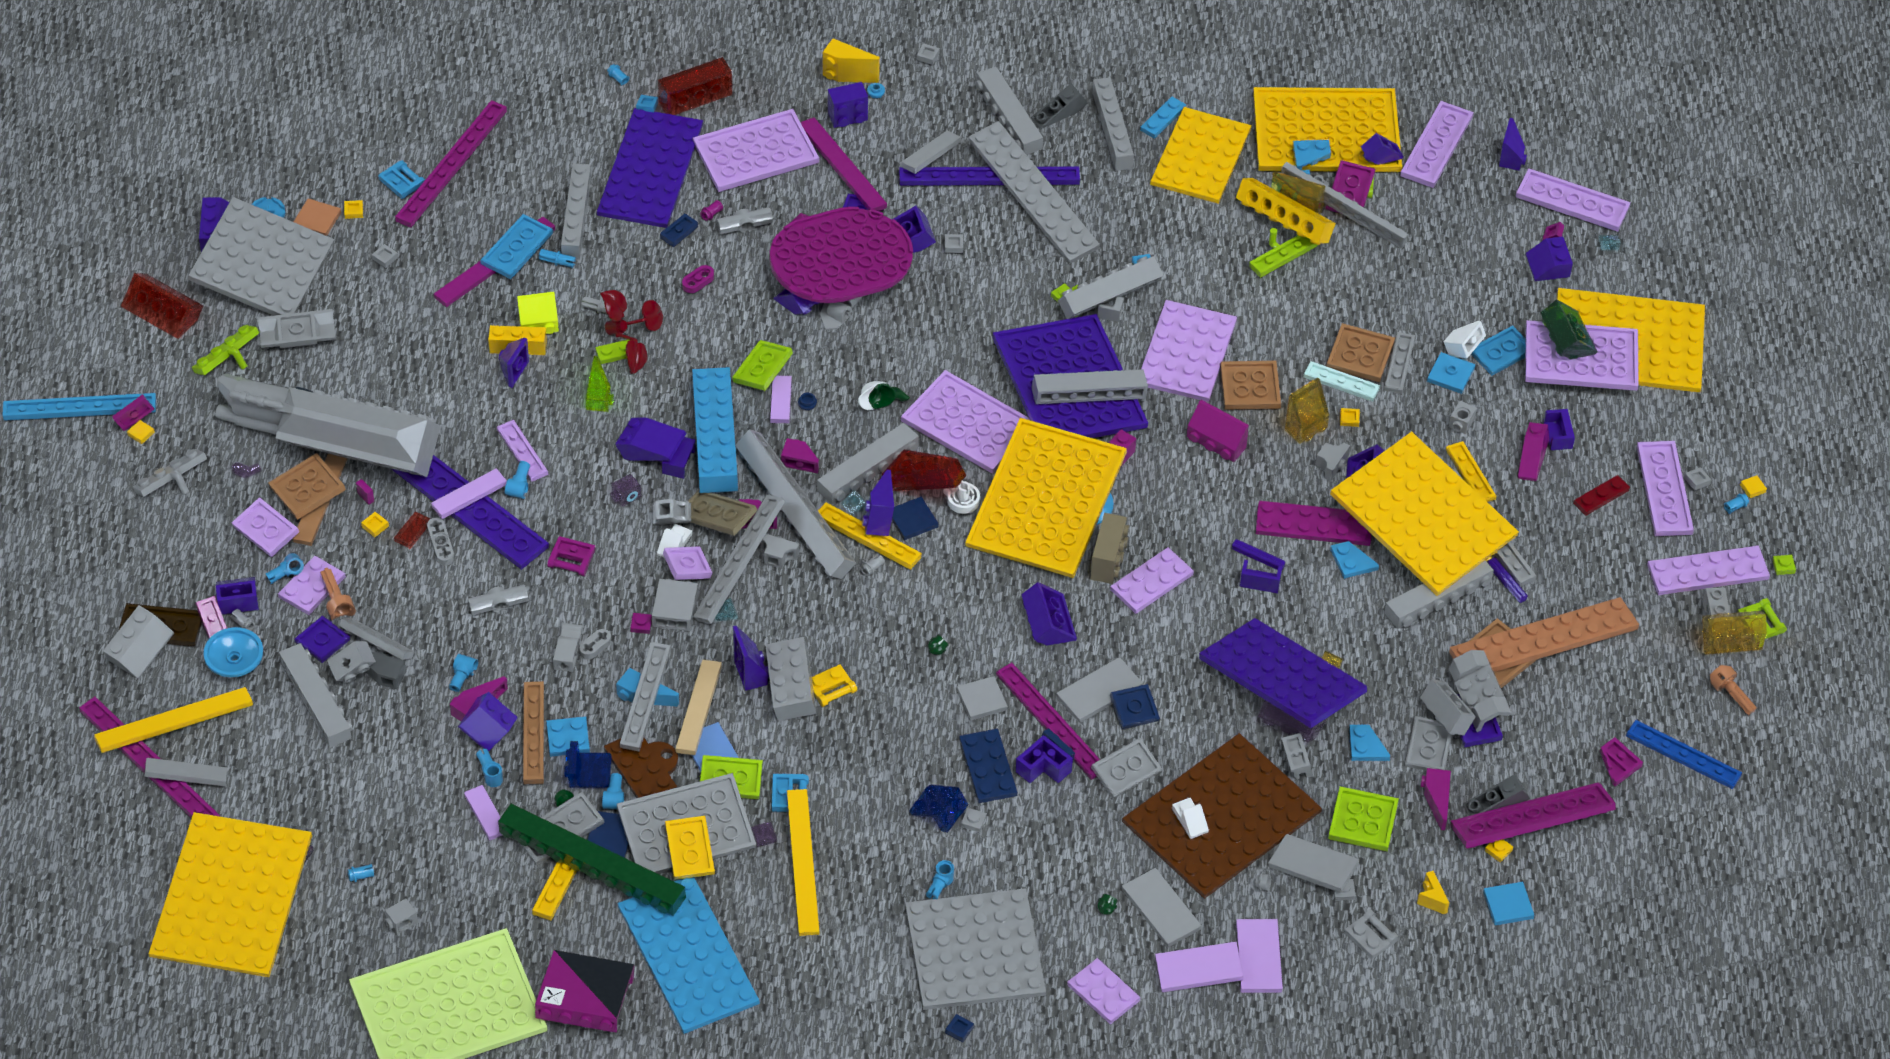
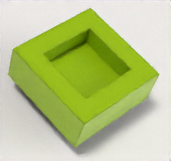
[1772,555,1796,575]

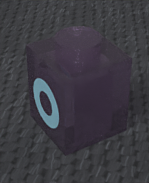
[610,474,642,507]

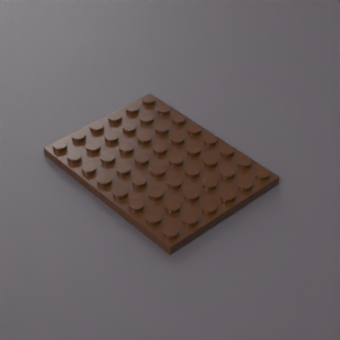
[1122,733,1322,899]

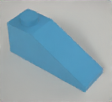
[616,667,679,707]

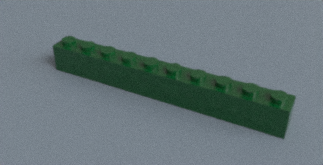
[498,804,686,916]

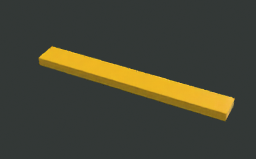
[94,687,253,753]
[787,789,819,936]

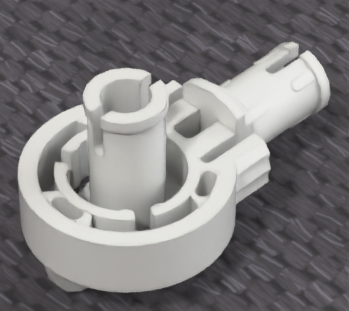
[936,469,980,514]

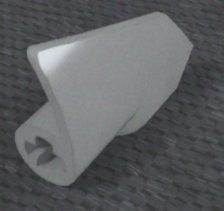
[820,297,862,330]

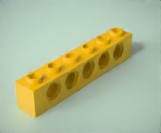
[1236,178,1336,245]

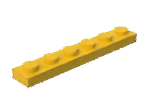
[818,502,922,570]

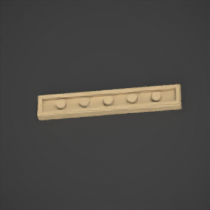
[676,660,722,755]

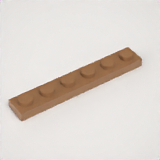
[523,681,544,784]

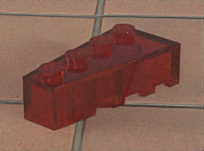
[881,449,967,491]

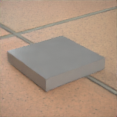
[957,676,1008,721]

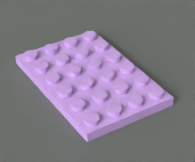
[693,109,819,192]
[1141,300,1237,402]
[1525,320,1638,391]
[901,370,1030,474]

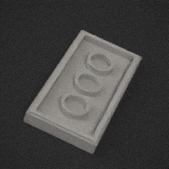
[1056,657,1143,723]
[522,792,605,865]
[1268,834,1359,893]
[1122,868,1202,948]

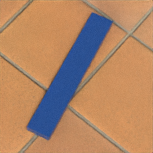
[1626,720,1742,789]

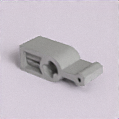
[553,623,583,672]

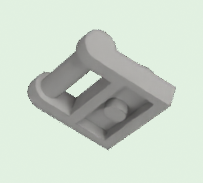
[1344,909,1400,959]

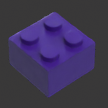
[828,82,868,128]

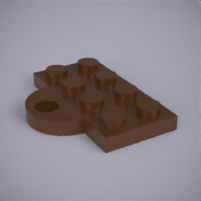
[604,738,678,798]

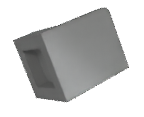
[1098,296,1124,322]

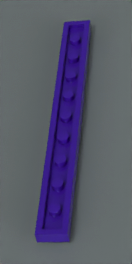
[899,166,1080,186]

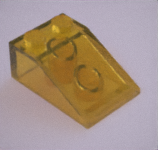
[1271,171,1326,219]
[1285,377,1329,444]

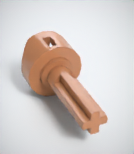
[320,568,356,621]
[1710,665,1757,716]

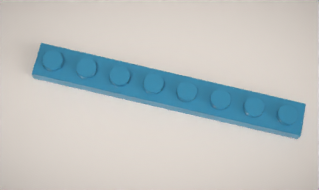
[3,393,156,420]

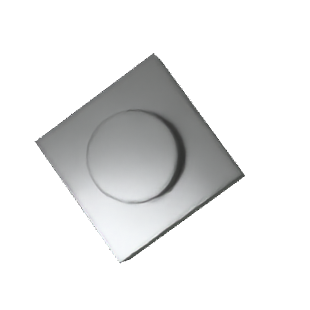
[917,43,940,65]
[945,234,963,253]
[372,244,398,268]
[1684,467,1711,491]
[961,808,987,833]
[1333,879,1356,901]

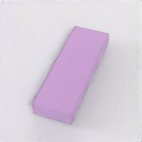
[770,376,792,423]
[464,785,502,841]

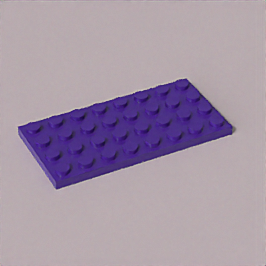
[597,108,703,228]
[1199,618,1367,728]

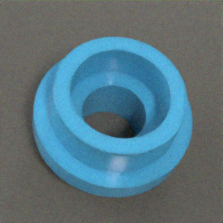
[867,83,885,99]

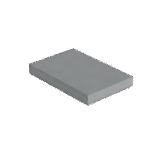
[1405,716,1452,771]
[1091,738,1163,799]

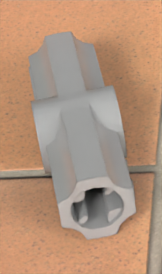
[716,207,773,234]
[468,585,529,615]

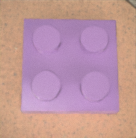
[663,546,712,580]

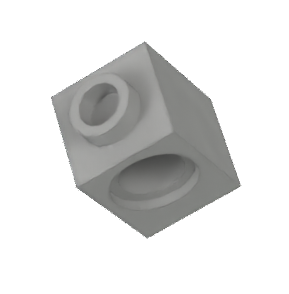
[1449,401,1477,434]
[384,899,418,935]

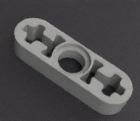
[427,517,454,566]

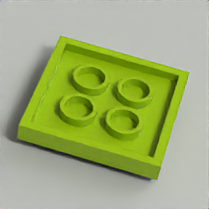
[1328,786,1399,852]

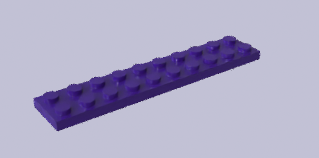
[391,455,549,570]

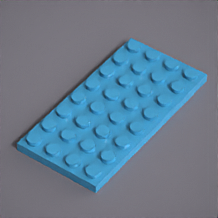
[618,877,760,1034]

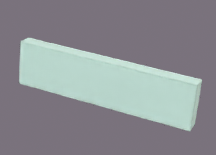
[1304,361,1380,402]

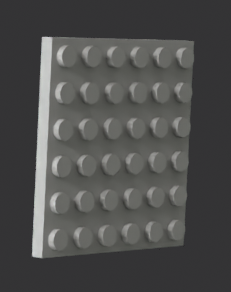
[188,197,334,316]
[905,888,1046,1010]

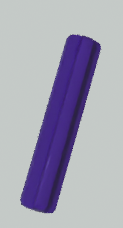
[1232,539,1286,570]
[1488,558,1528,603]

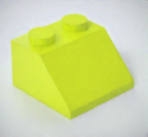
[517,292,559,334]

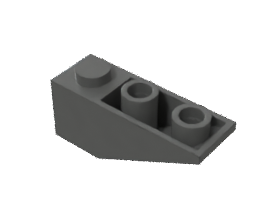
[1031,83,1088,129]
[366,651,406,690]
[1463,774,1530,816]

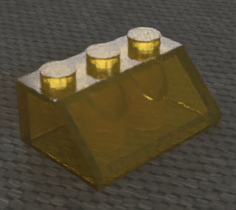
[1702,611,1767,654]

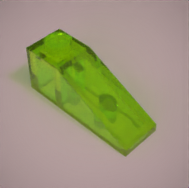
[585,356,614,412]

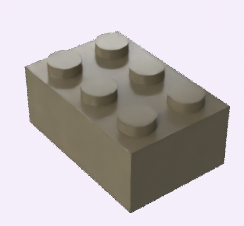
[1090,512,1130,584]

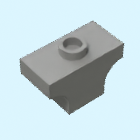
[1316,442,1350,481]
[653,499,691,525]
[761,534,799,569]

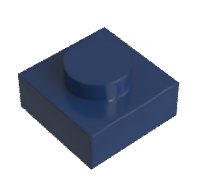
[945,1014,974,1043]

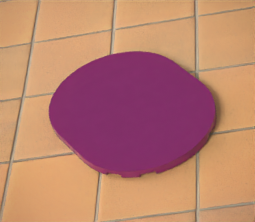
[769,207,913,303]

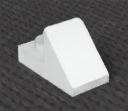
[657,524,692,558]
[1172,798,1209,839]

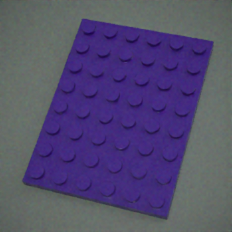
[992,314,1148,438]

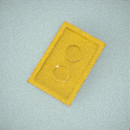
[665,816,715,880]

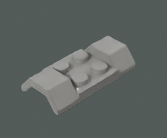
[258,309,336,348]
[1449,650,1512,732]

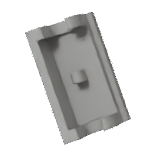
[1282,733,1313,779]

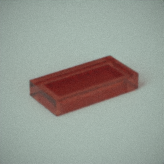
[394,511,430,549]

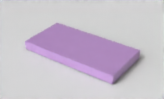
[1236,919,1283,993]
[1155,942,1243,992]

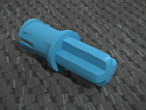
[539,249,576,268]

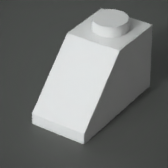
[1444,321,1486,359]

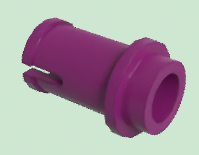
[700,200,723,221]

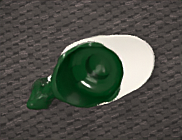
[858,381,910,410]

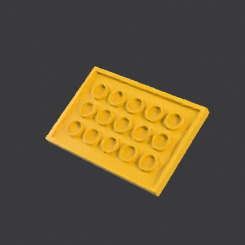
[1150,107,1252,204]

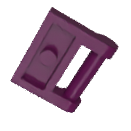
[547,536,596,576]

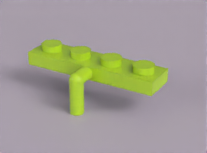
[1249,228,1318,278]
[192,325,259,375]

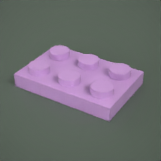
[232,497,299,557]
[278,556,346,615]
[1067,958,1140,1024]

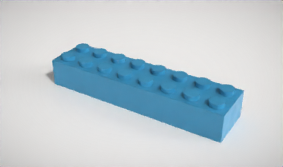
[692,367,738,493]

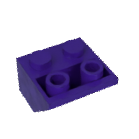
[216,577,259,615]

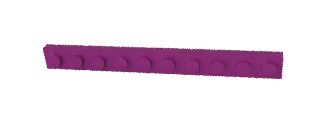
[395,100,507,228]
[79,696,220,818]

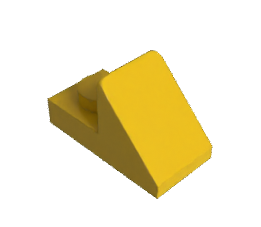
[1417,871,1449,914]

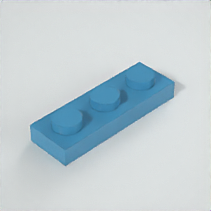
[1140,96,1186,139]

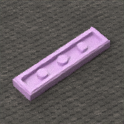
[497,420,548,482]
[431,468,507,519]

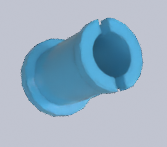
[607,64,630,86]
[1724,494,1749,514]
[347,864,374,883]

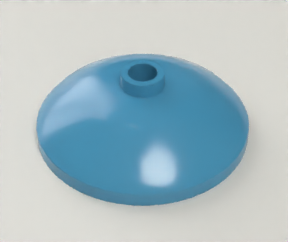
[204,627,263,677]

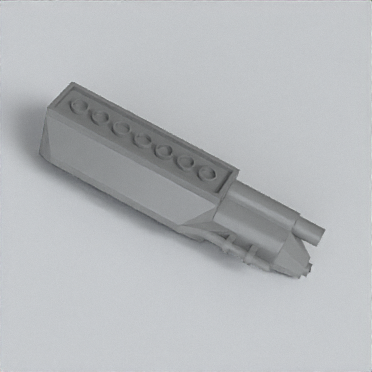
[215,374,441,477]

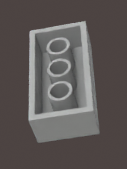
[765,637,817,721]

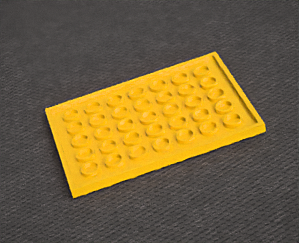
[1253,87,1402,172]
[1555,288,1705,393]
[965,418,1127,578]
[1330,431,1519,596]
[149,812,312,977]

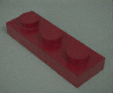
[1573,475,1630,516]

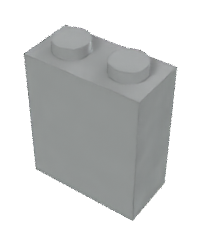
[652,579,698,631]

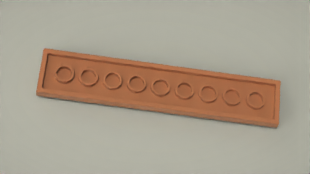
[1449,597,1639,672]

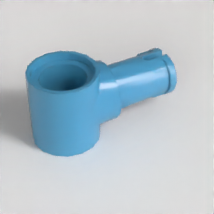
[505,461,530,499]
[265,553,304,584]
[449,654,478,692]
[476,749,503,787]
[602,773,624,810]
[926,860,954,900]

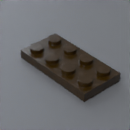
[118,603,202,647]

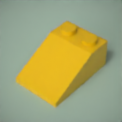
[823,39,880,83]

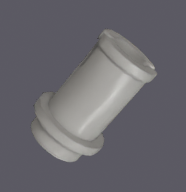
[860,554,885,576]
[230,609,255,631]

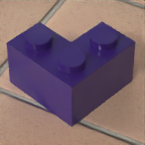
[1016,735,1073,783]

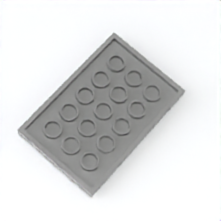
[617,773,756,874]

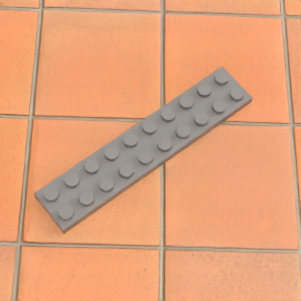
[969,121,1100,264]

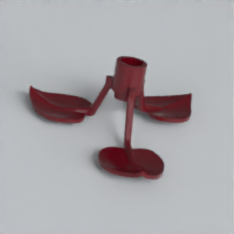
[600,290,663,374]

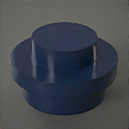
[798,392,817,410]

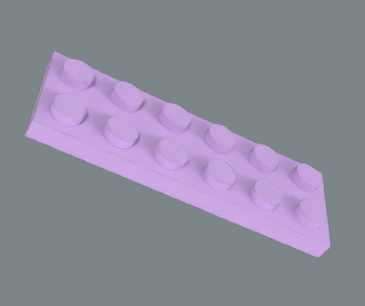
[1400,101,1474,188]
[1516,169,1631,232]
[1637,441,1694,536]
[1647,546,1770,595]

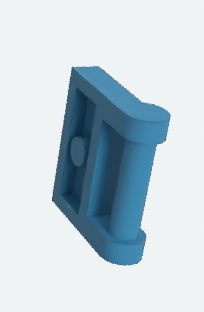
[378,160,425,199]
[772,774,809,812]

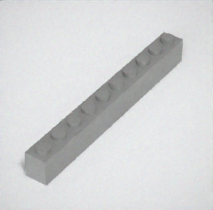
[735,429,856,579]

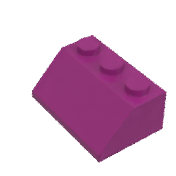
[1187,400,1249,462]

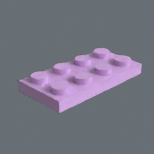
[1110,548,1194,614]

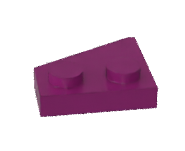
[1600,737,1643,787]

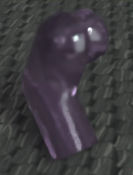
[232,463,261,478]

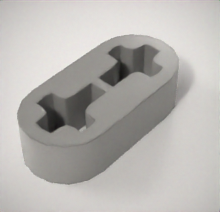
[579,629,611,659]

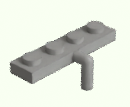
[133,449,207,497]

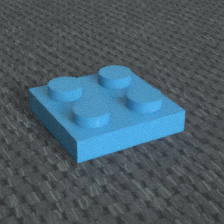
[546,716,590,757]

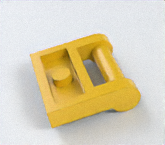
[812,664,857,707]

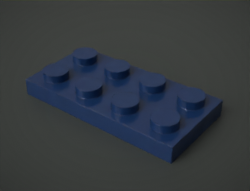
[959,728,1018,803]

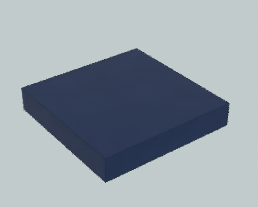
[892,496,939,540]
[1110,684,1160,730]

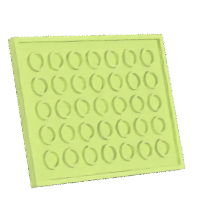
[349,928,548,1059]

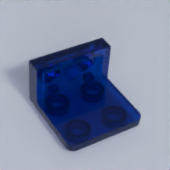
[564,741,612,788]
[909,784,969,833]

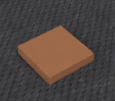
[293,199,341,236]

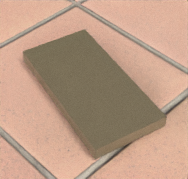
[688,490,758,536]

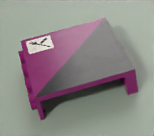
[535,950,634,1033]

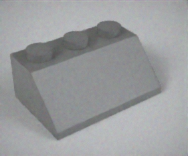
[103,605,174,679]

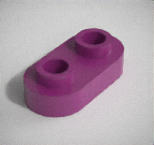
[682,265,714,293]

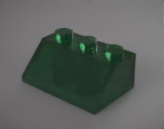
[1540,299,1598,360]

